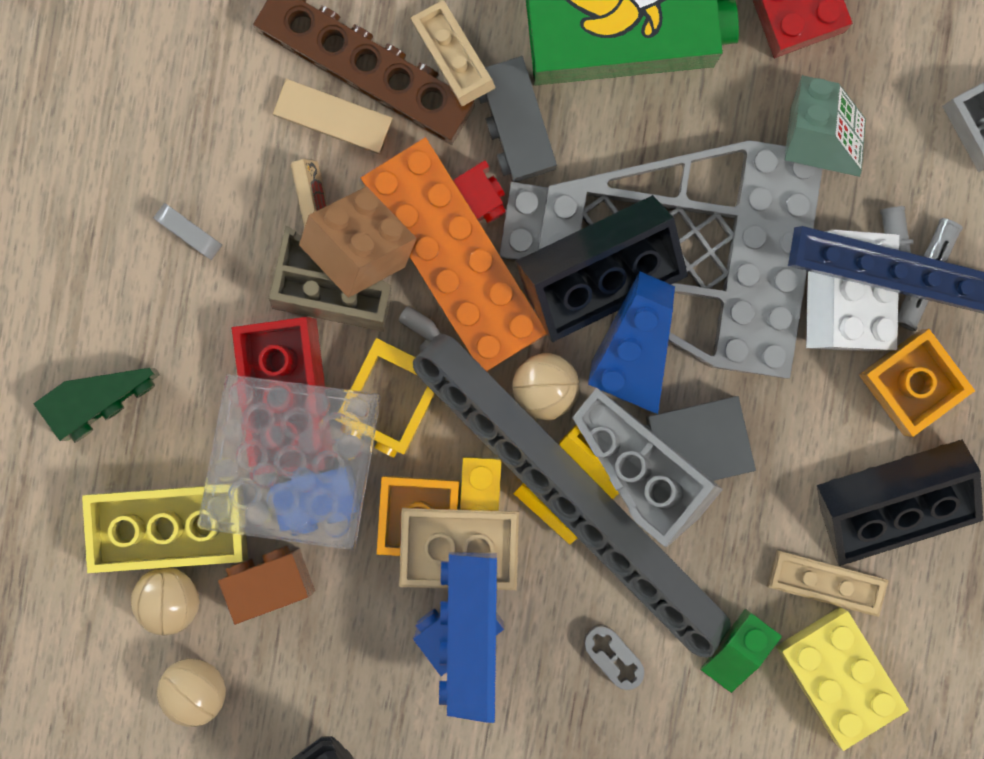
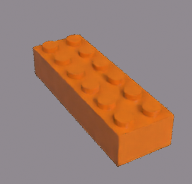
[360,137,547,372]

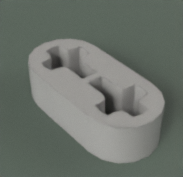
[153,203,222,260]
[584,625,644,690]

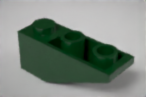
[33,368,160,443]

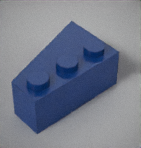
[588,272,675,414]

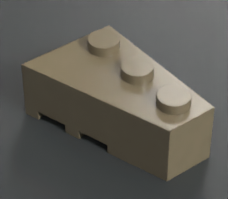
[269,226,392,332]

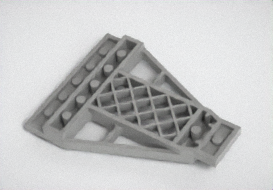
[500,140,823,379]

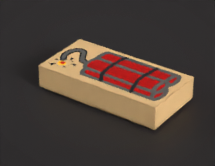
[291,159,328,228]

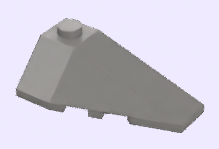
[572,388,723,547]

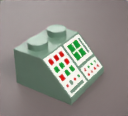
[784,75,866,177]

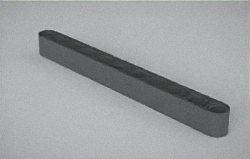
[413,334,731,658]

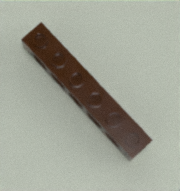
[253,0,475,145]

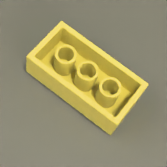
[82,483,248,573]

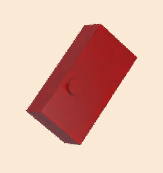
[231,317,336,480]

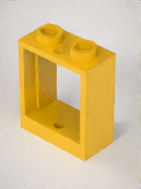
[335,338,435,458]

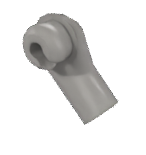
[399,306,441,351]

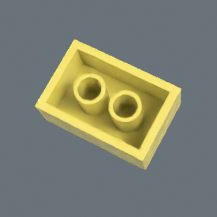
[775,607,909,751]

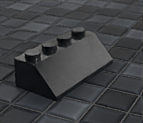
[516,195,688,343]
[817,439,983,566]

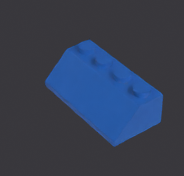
[439,552,497,723]

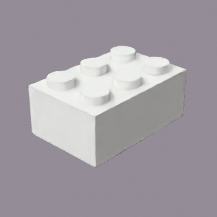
[806,230,900,351]

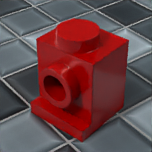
[453,160,507,224]

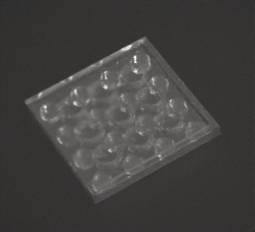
[197,374,381,550]

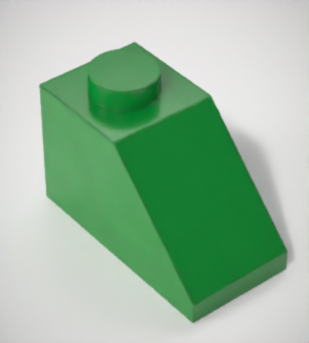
[700,609,782,693]

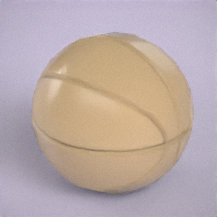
[512,353,580,420]
[131,567,200,636]
[157,658,226,727]

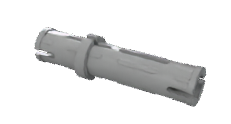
[898,218,963,331]

